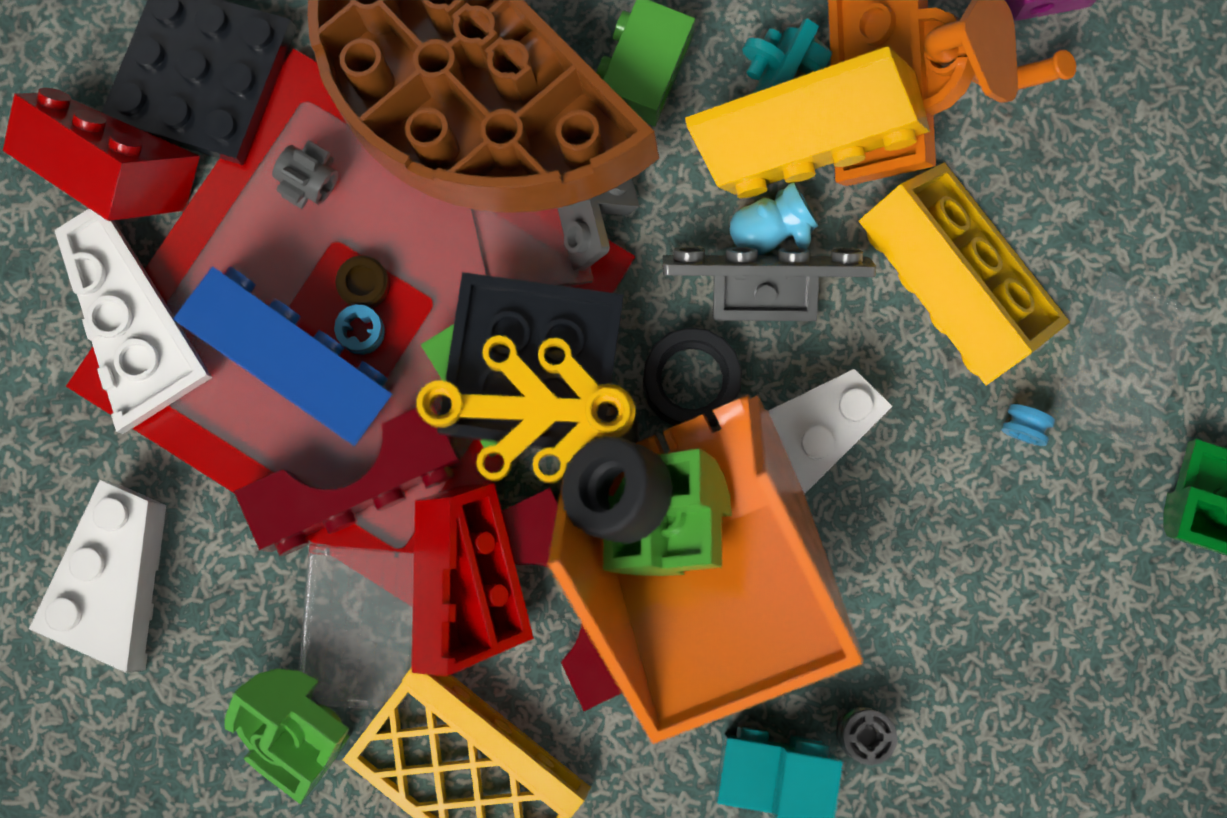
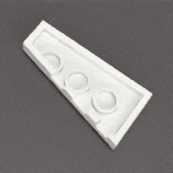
[54,209,213,434]

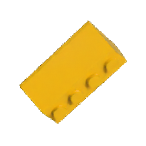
[685,46,930,198]
[859,162,1070,386]

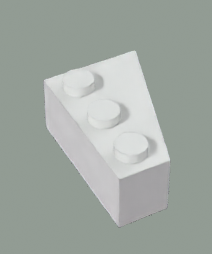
[769,369,892,494]

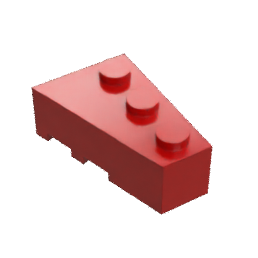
[3,88,200,221]
[411,483,534,676]

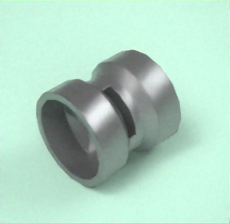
[836,707,898,765]

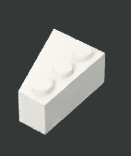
[29,480,166,673]

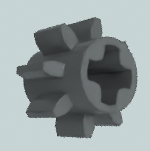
[272,140,338,209]

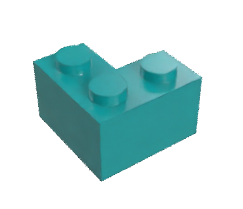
[714,726,843,818]

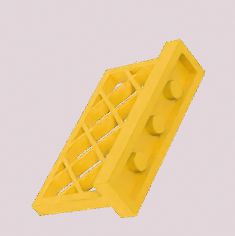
[343,668,591,818]

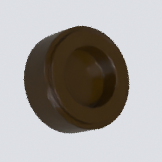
[335,255,390,309]

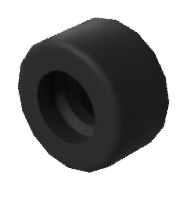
[561,436,673,543]

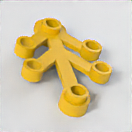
[417,336,635,483]

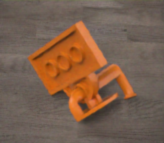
[828,0,1077,186]

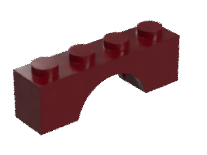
[234,403,463,557]
[501,488,623,711]

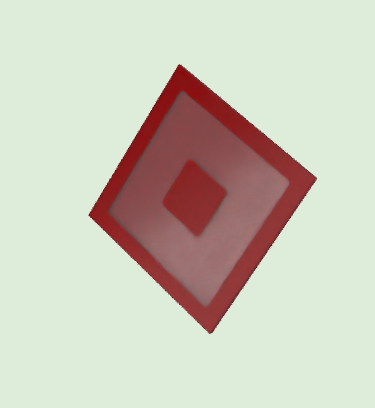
[66,49,636,607]

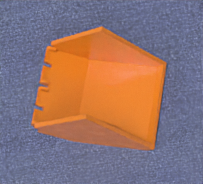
[548,394,863,744]

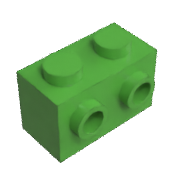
[596,0,695,127]

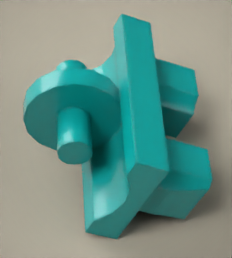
[742,18,832,93]

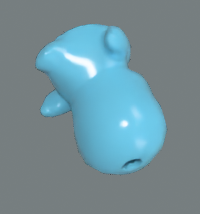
[730,182,818,256]

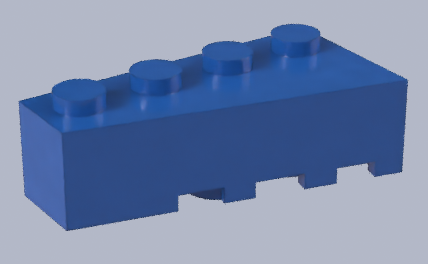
[173,266,392,447]

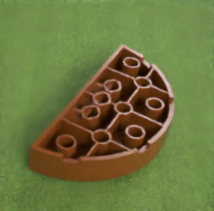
[307,0,659,213]

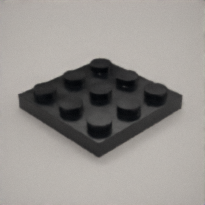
[102,0,297,165]
[437,272,624,449]

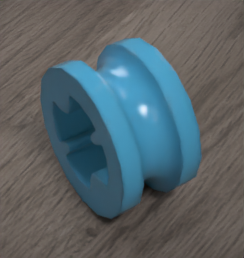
[334,304,385,355]
[1001,404,1055,446]

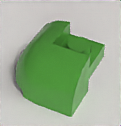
[603,449,732,576]
[225,668,350,805]

